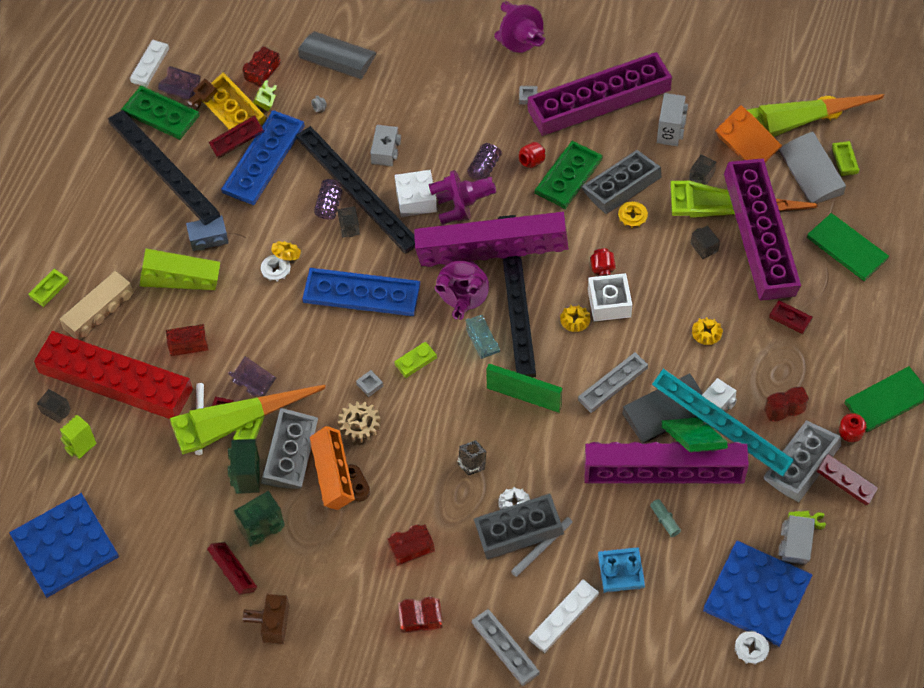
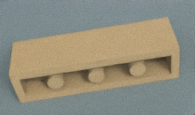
[60,271,134,340]

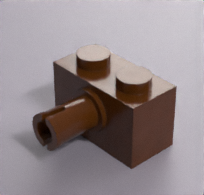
[243,594,290,644]

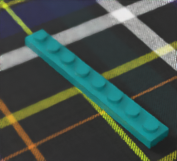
[652,369,794,477]

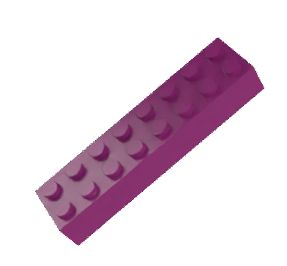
[528,52,672,136]
[724,158,801,301]
[414,212,569,267]
[584,442,749,484]

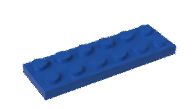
[221,110,305,205]
[302,268,421,317]

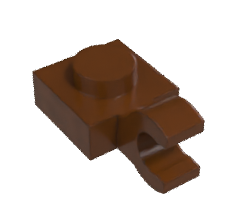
[187,78,218,110]

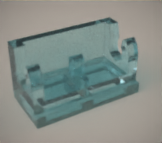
[466,315,500,359]

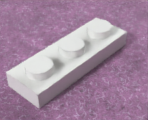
[130,40,169,87]

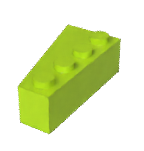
[139,249,220,290]

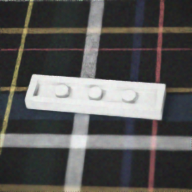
[529,580,599,653]

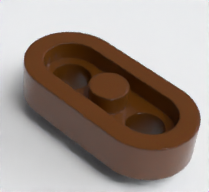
[347,464,370,502]

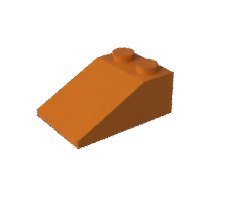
[715,105,782,163]

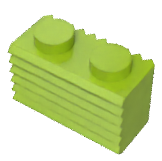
[60,415,97,459]

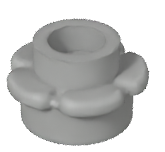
[311,95,327,113]

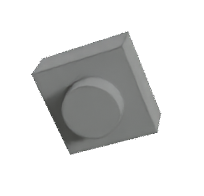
[519,86,537,104]
[356,370,383,397]

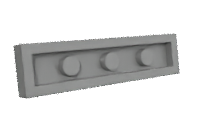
[578,352,648,413]
[472,609,540,686]

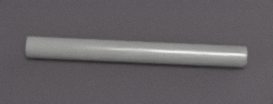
[511,517,573,577]

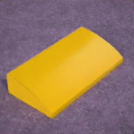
[203,72,267,130]

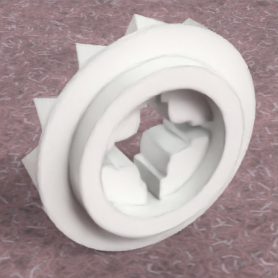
[261,255,291,282]
[498,487,530,510]
[735,631,769,665]

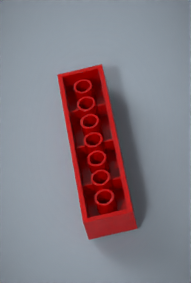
[34,331,193,419]

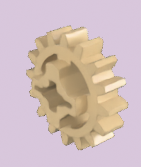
[338,401,381,443]

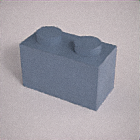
[186,215,229,251]

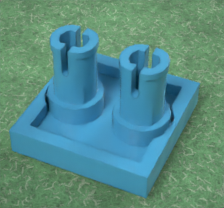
[598,547,645,593]

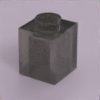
[689,154,717,185]
[337,206,360,238]
[690,225,720,259]
[37,389,71,423]
[458,440,487,476]

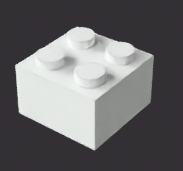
[394,170,437,217]
[588,273,632,322]

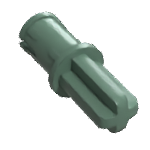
[650,499,681,537]

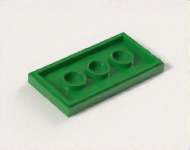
[121,85,200,140]
[534,140,603,209]
[807,213,889,282]
[486,364,563,413]
[844,366,924,433]
[662,418,728,452]

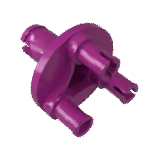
[494,1,546,53]
[429,170,497,225]
[435,261,489,320]

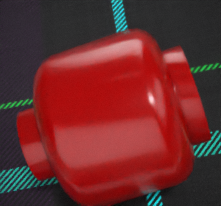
[519,142,546,168]
[590,248,616,276]
[839,413,866,443]

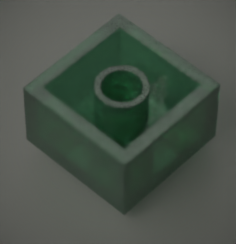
[227,439,260,494]
[233,490,285,547]

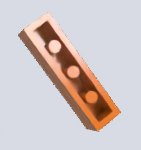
[310,426,355,510]

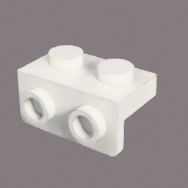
[702,378,737,412]

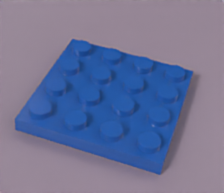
[9,493,119,598]
[703,541,813,647]

